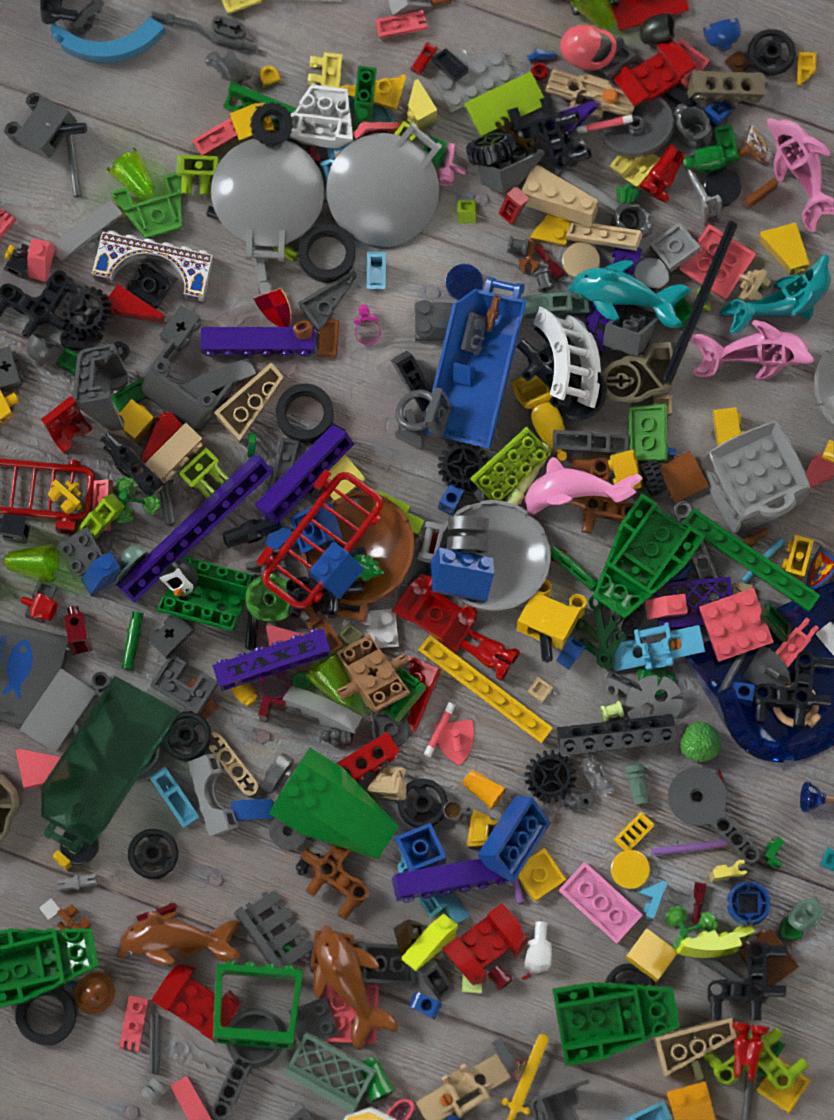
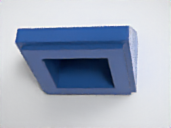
[453,362,475,386]

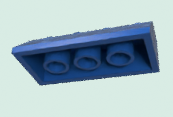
[478,796,551,882]

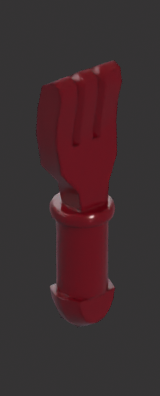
[535,244,565,280]
[691,882,707,924]
[136,903,177,922]

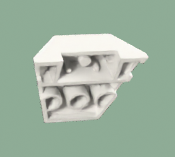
[289,85,353,149]

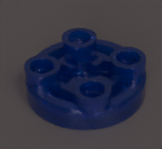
[446,264,483,301]

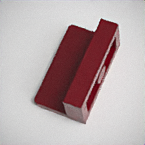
[258,696,287,722]

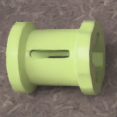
[600,701,624,722]

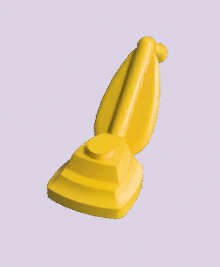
[512,375,567,461]

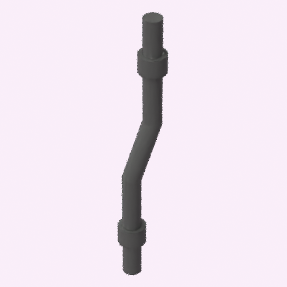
[151,12,258,52]

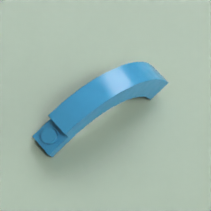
[50,16,166,63]

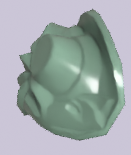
[788,896,826,931]

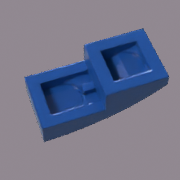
[231,799,273,821]

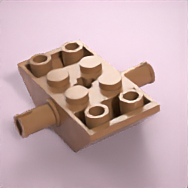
[336,634,410,712]

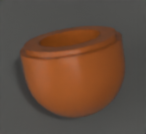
[293,321,313,340]

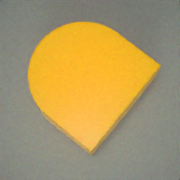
[260,66,281,88]
[52,850,72,871]

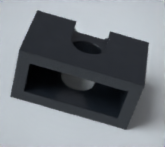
[0,514,31,544]

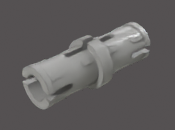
[56,873,97,892]

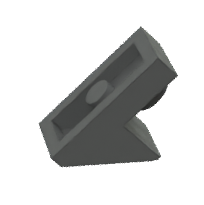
[395,409,423,450]

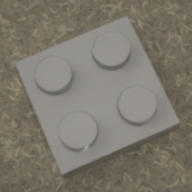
[650,222,702,272]

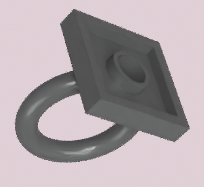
[396,388,453,439]

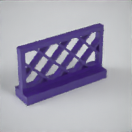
[654,577,732,630]

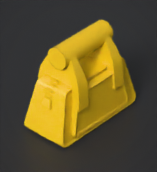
[466,810,499,848]

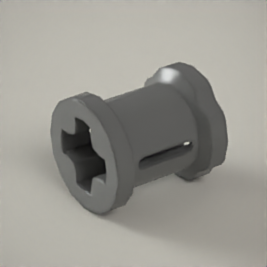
[507,236,528,256]
[533,268,554,292]

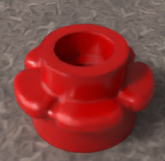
[530,63,548,81]

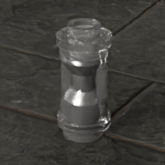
[580,755,615,799]

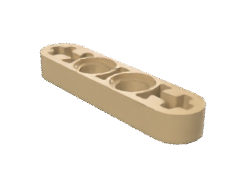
[208,732,259,797]

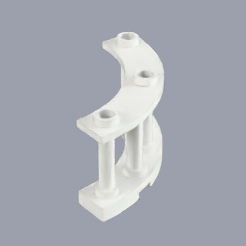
[534,306,601,408]

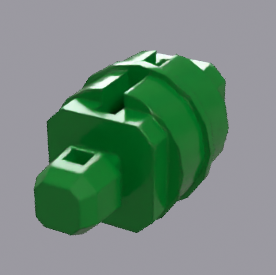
[683,145,736,173]

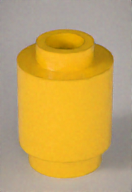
[230,683,259,707]

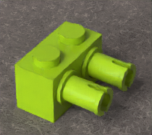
[176,155,218,195]
[177,447,229,499]

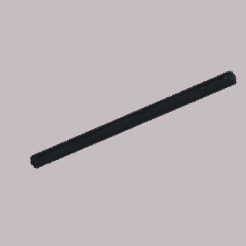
[662,221,738,385]

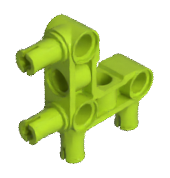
[703,1027,809,1091]

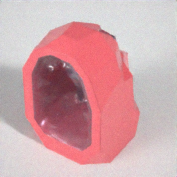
[385,1099,415,1120]

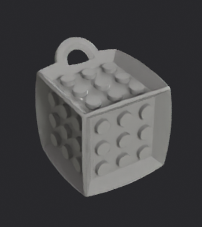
[701,421,810,534]

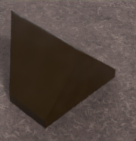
[393,919,423,965]

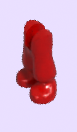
[640,145,685,203]
[461,630,520,681]
[732,1022,770,1081]

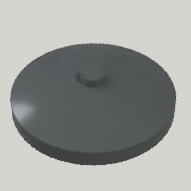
[599,97,674,158]

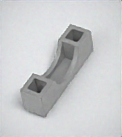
[188,754,238,836]

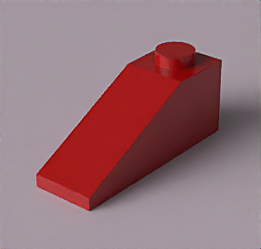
[107,284,165,323]
[140,411,183,464]

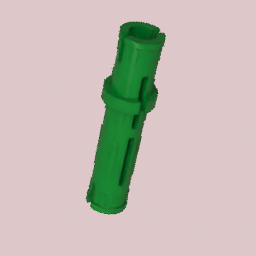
[550,545,598,591]
[121,611,144,670]

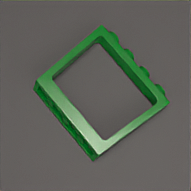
[213,961,304,1050]

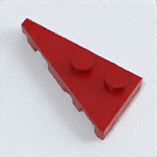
[407,655,441,732]

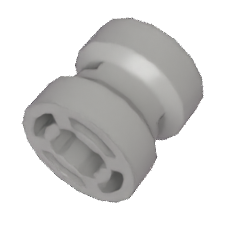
[141,1078,168,1105]

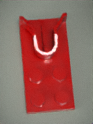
[41,396,93,453]

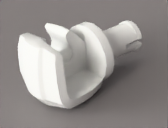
[524,922,552,973]

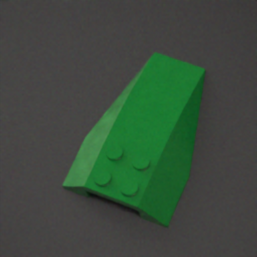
[593,494,706,619]
[268,748,399,859]
[0,928,99,1008]
[552,982,680,1066]

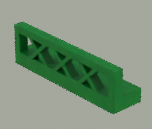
[223,82,297,130]

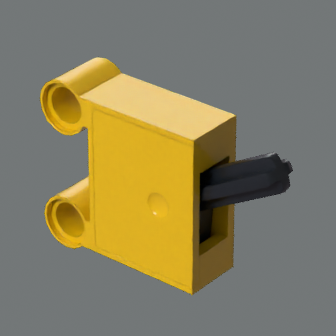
[516,579,587,663]

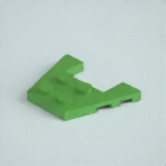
[110,172,181,239]

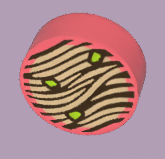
[513,1060,528,1080]

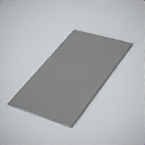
[19,668,96,753]

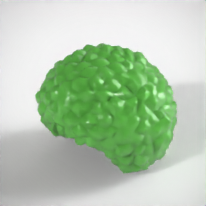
[680,721,722,762]

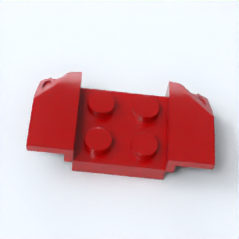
[614,41,696,107]
[391,574,478,653]
[442,903,527,986]
[150,964,239,1042]

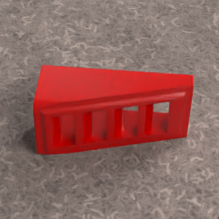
[498,187,529,225]

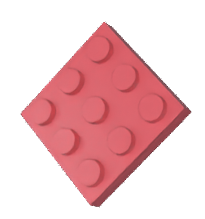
[678,224,756,301]
[698,588,773,662]
[319,984,379,1045]

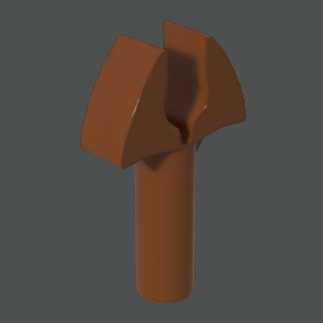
[519,239,539,275]

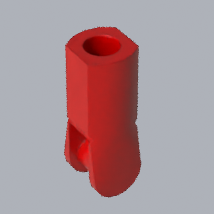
[410,41,438,75]

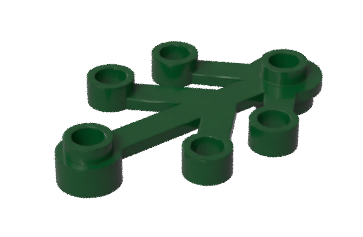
[575,595,627,669]

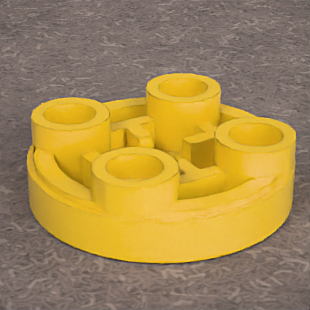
[611,850,650,889]

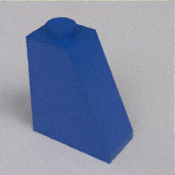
[81,552,121,596]

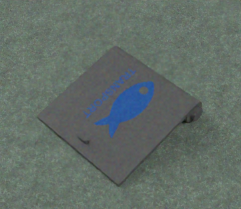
[0,620,70,725]

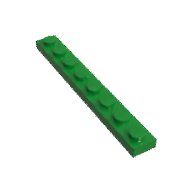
[682,508,820,612]

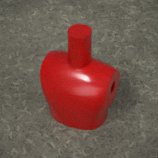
[21,593,58,621]

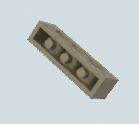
[687,71,765,103]

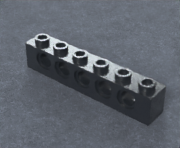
[557,714,676,756]

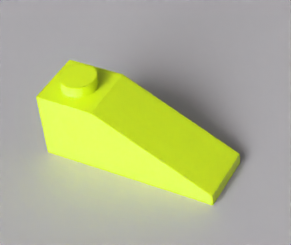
[401,913,458,971]

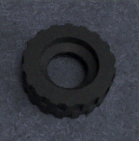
[250,102,293,146]

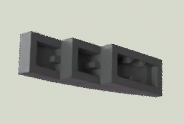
[179,358,257,399]
[552,430,629,454]

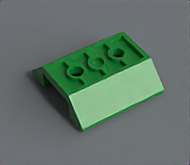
[157,556,252,631]

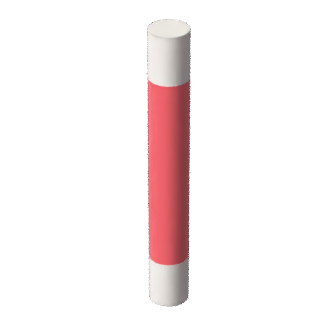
[577,115,633,134]
[424,702,456,757]

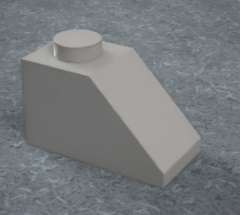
[388,0,433,15]

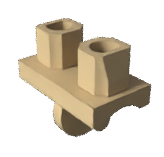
[738,269,771,302]

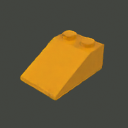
[666,1082,716,1120]

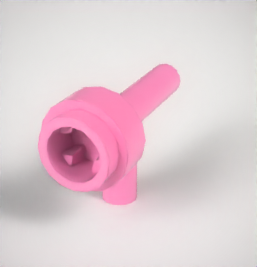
[437,143,467,186]

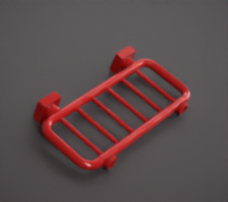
[0,458,95,534]
[255,469,383,609]

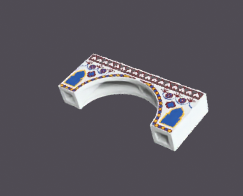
[92,231,214,303]

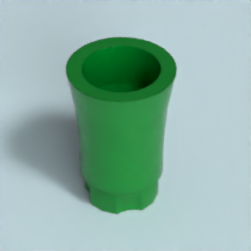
[360,1056,396,1103]

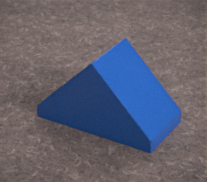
[704,100,735,127]

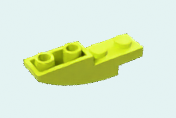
[676,925,755,958]

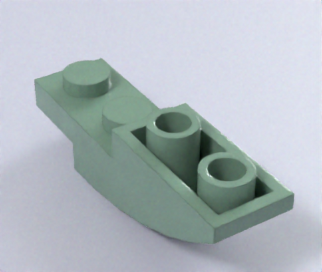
[521,292,589,319]

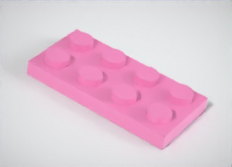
[558,862,643,944]

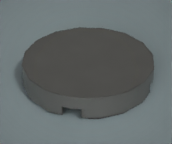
[371,710,409,747]

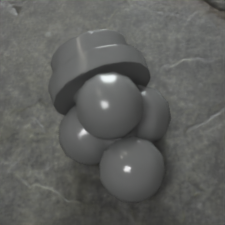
[321,728,353,748]

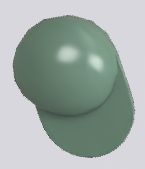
[116,545,148,582]

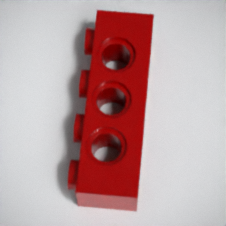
[336,732,400,783]

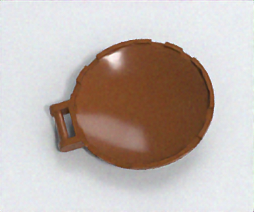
[302,492,415,623]

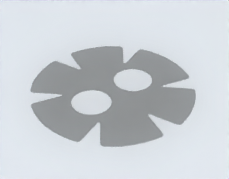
[626,675,683,719]

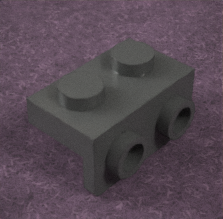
[592,36,638,80]

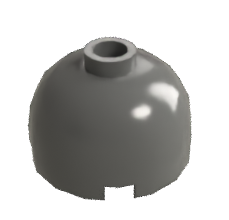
[26,332,65,367]

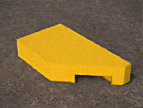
[797,52,816,87]

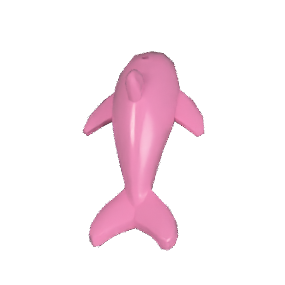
[766,118,834,233]
[691,320,814,380]
[525,457,642,518]

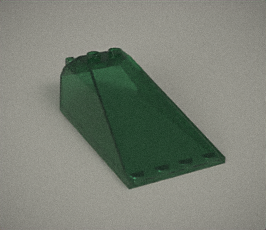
[40,675,180,855]

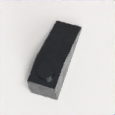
[391,351,432,412]

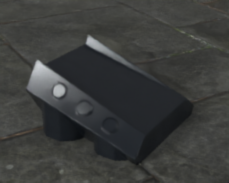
[126,259,177,309]

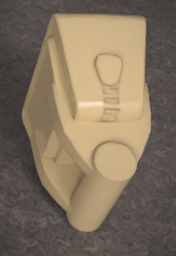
[367,766,406,800]

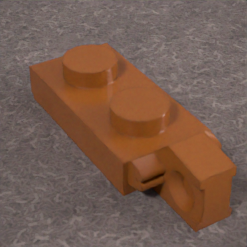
[304,606,344,657]

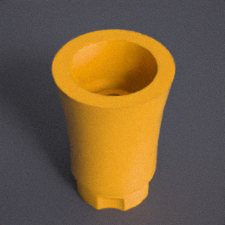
[462,769,507,810]

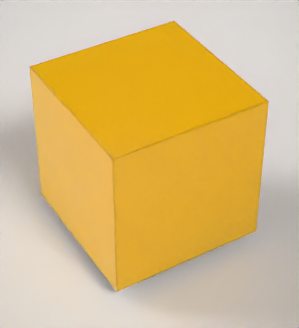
[230,103,274,140]
[118,399,155,445]

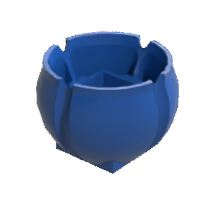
[726,881,771,926]

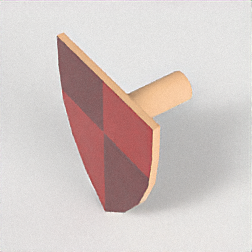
[253,288,291,327]

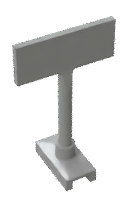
[653,139,722,226]

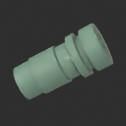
[624,764,649,805]

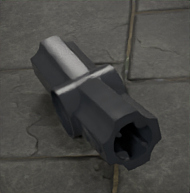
[222,517,282,549]

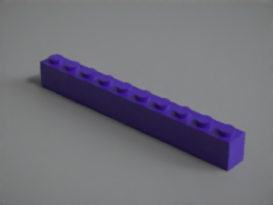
[116,454,273,603]

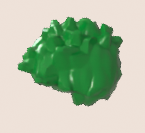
[353,554,384,582]

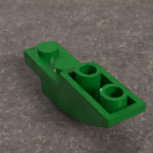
[352,65,377,141]

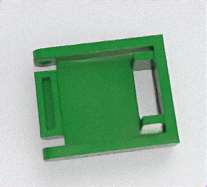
[379,668,426,723]

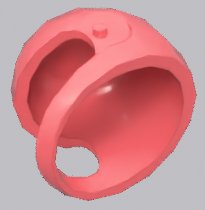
[559,24,616,71]

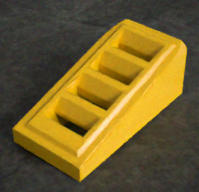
[613,812,655,851]

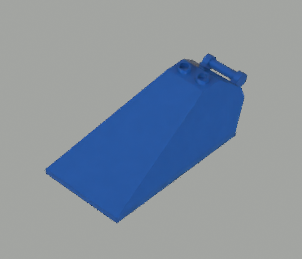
[422,277,527,449]

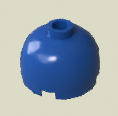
[703,18,741,51]

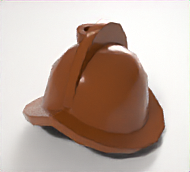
[74,972,115,1014]

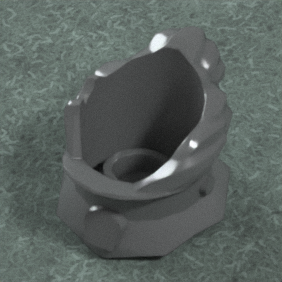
[205,49,252,85]
[674,104,714,149]
[610,203,653,238]
[633,258,669,306]

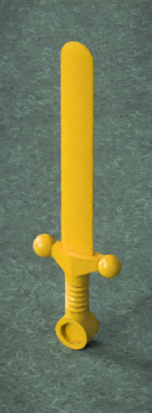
[501,1034,549,1120]

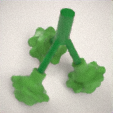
[114,475,161,524]
[665,905,718,955]

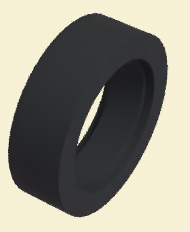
[299,223,355,283]
[276,383,334,443]
[15,987,76,1045]

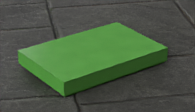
[629,404,668,463]

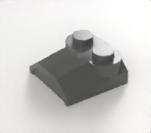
[415,300,452,341]

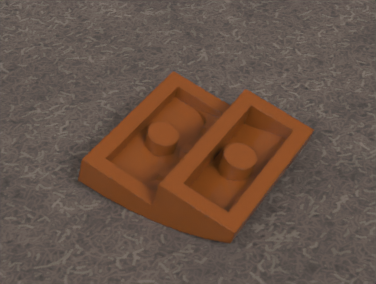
[659,451,709,503]

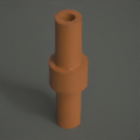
[485,295,501,332]
[743,527,769,547]

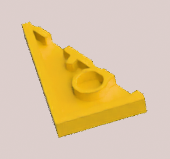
[339,74,407,110]
[530,184,576,246]

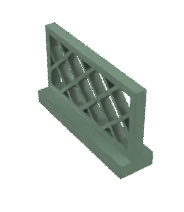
[283,1031,376,1114]

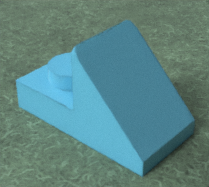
[367,252,386,289]
[637,881,667,920]

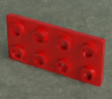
[611,0,689,31]

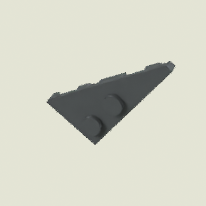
[298,270,357,333]

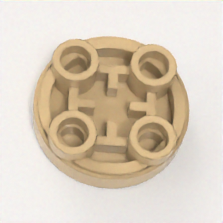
[562,242,600,280]

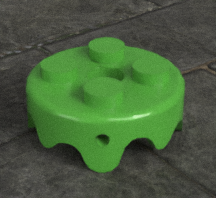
[245,574,289,623]

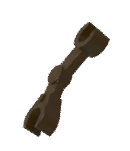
[495,116,538,151]

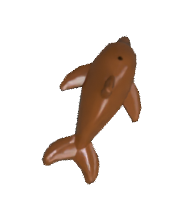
[116,911,242,965]
[313,925,398,1050]

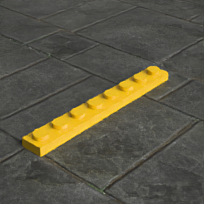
[418,635,553,744]

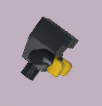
[3,244,29,278]

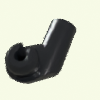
[296,853,321,876]

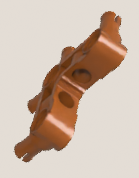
[564,457,634,534]
[300,844,368,920]

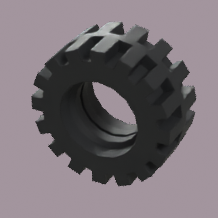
[640,459,667,496]

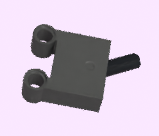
[4,92,87,159]

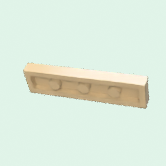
[566,221,643,251]

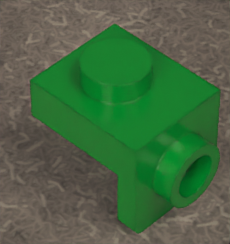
[674,296,692,327]
[763,837,785,869]

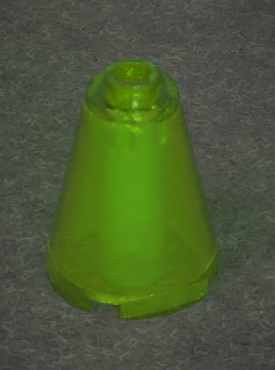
[569,0,615,29]
[106,147,155,200]
[3,544,59,582]
[304,653,355,707]

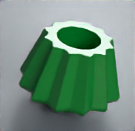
[616,184,642,204]

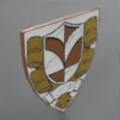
[738,124,774,165]

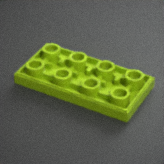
[464,71,544,137]
[470,426,552,501]

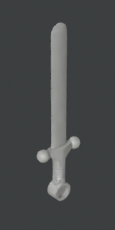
[537,156,621,210]

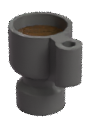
[443,800,473,822]

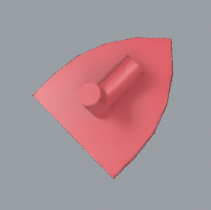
[434,719,474,766]

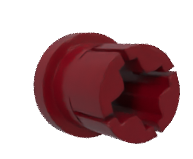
[487,965,513,991]

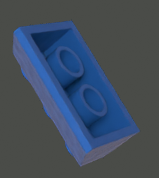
[431,547,494,602]

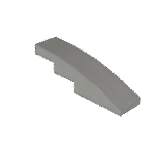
[54,199,123,262]
[282,686,363,733]

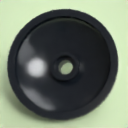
[557,364,607,421]

